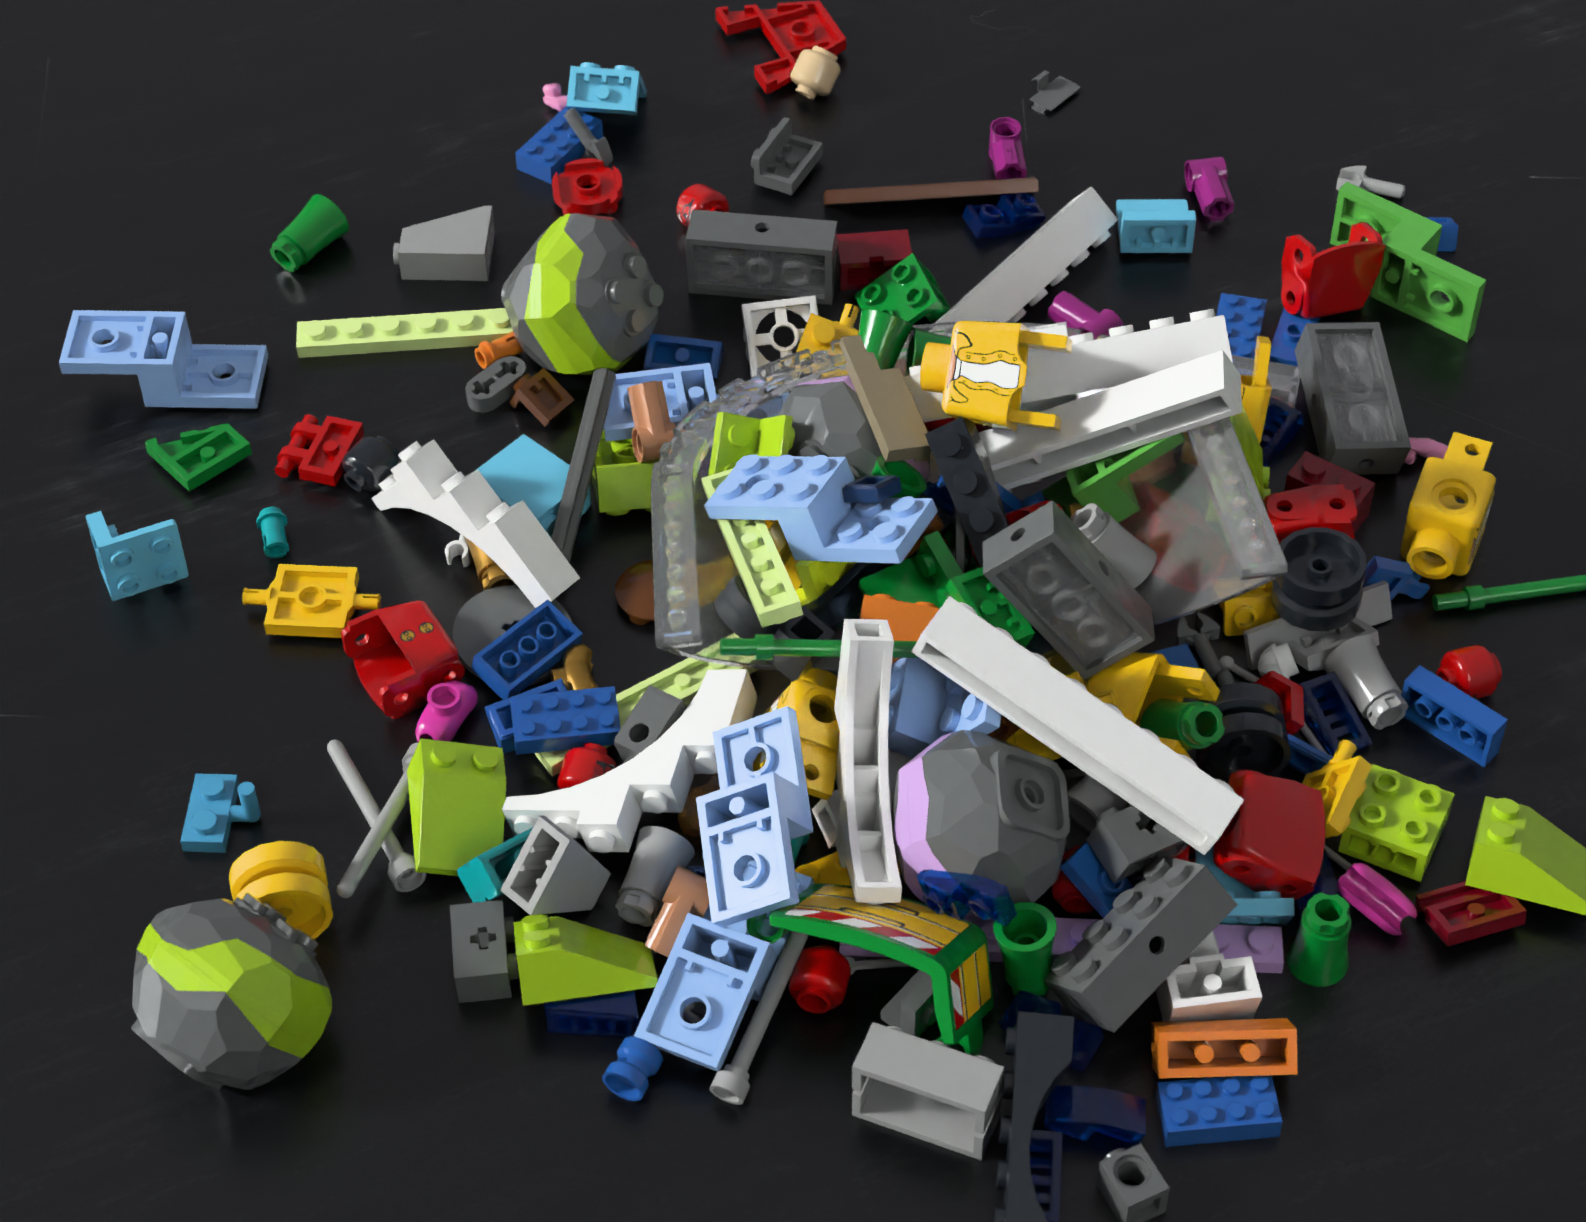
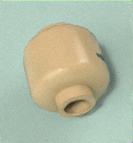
[791,46,840,100]

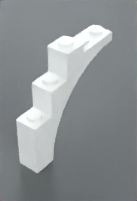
[371,439,580,608]
[834,619,902,905]
[502,669,758,853]

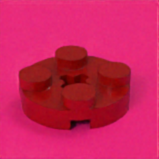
[552,158,623,215]

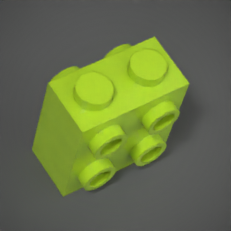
[1338,764,1455,882]

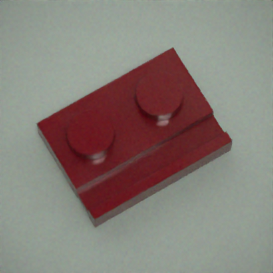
[1415,881,1527,947]

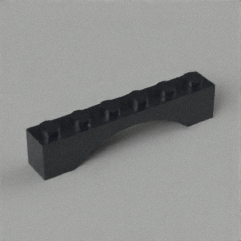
[925,417,1059,659]
[769,494,954,682]
[994,1011,1074,1222]

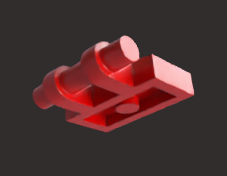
[274,414,365,487]

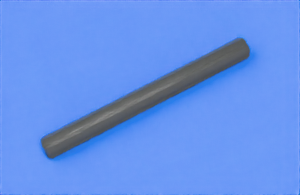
[551,368,616,563]

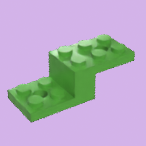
[1330,181,1486,342]
[1042,432,1186,523]

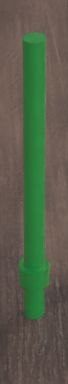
[1432,574,1586,611]
[720,634,919,661]

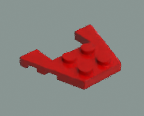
[715,0,846,95]

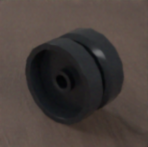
[1271,527,1367,631]
[1196,682,1291,784]

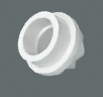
[1258,643,1300,679]

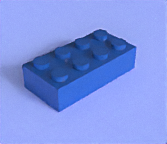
[515,106,603,185]
[1216,293,1267,375]
[471,599,583,700]
[1401,665,1508,767]
[510,686,621,755]
[1155,1075,1283,1147]

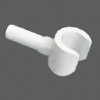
[445,534,471,567]

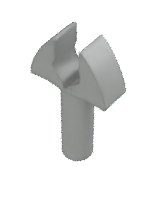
[1336,166,1406,199]

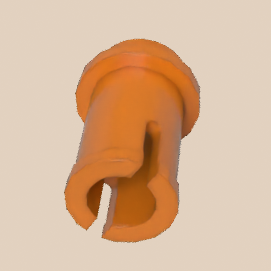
[475,331,524,369]

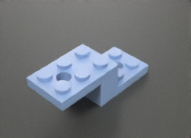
[59,310,268,409]
[604,363,788,464]
[704,454,938,564]
[888,658,1001,758]
[696,706,813,927]
[634,860,815,1071]

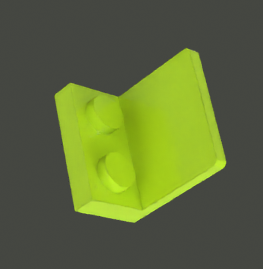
[708,412,795,476]

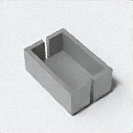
[852,1022,1004,1161]

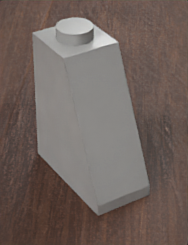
[393,206,495,281]
[501,816,611,915]

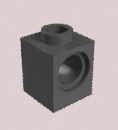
[1097,1144,1170,1222]

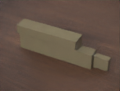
[839,335,931,462]

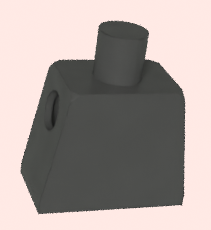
[614,685,686,765]

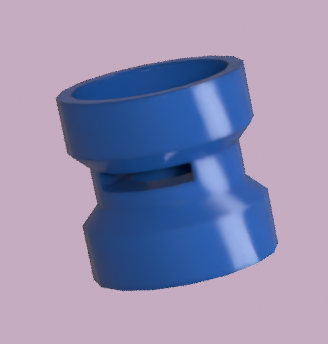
[602,1036,663,1101]

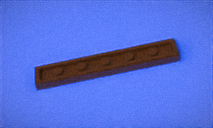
[823,177,1039,205]

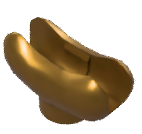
[551,644,599,691]

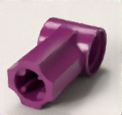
[989,117,1027,180]
[1185,157,1234,221]
[1048,291,1124,340]

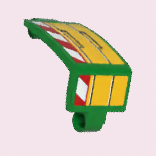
[746,883,994,1056]

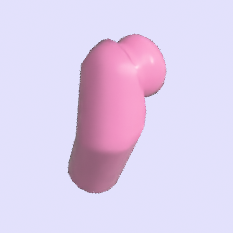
[542,83,567,112]
[1404,437,1448,464]

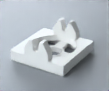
[741,295,819,380]

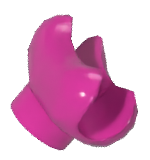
[415,680,478,742]
[1337,863,1417,936]

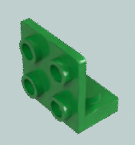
[855,253,951,325]
[859,531,963,608]
[946,567,1035,648]

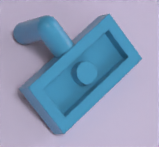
[180,773,261,853]

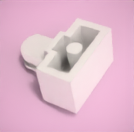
[1155,931,1262,1022]

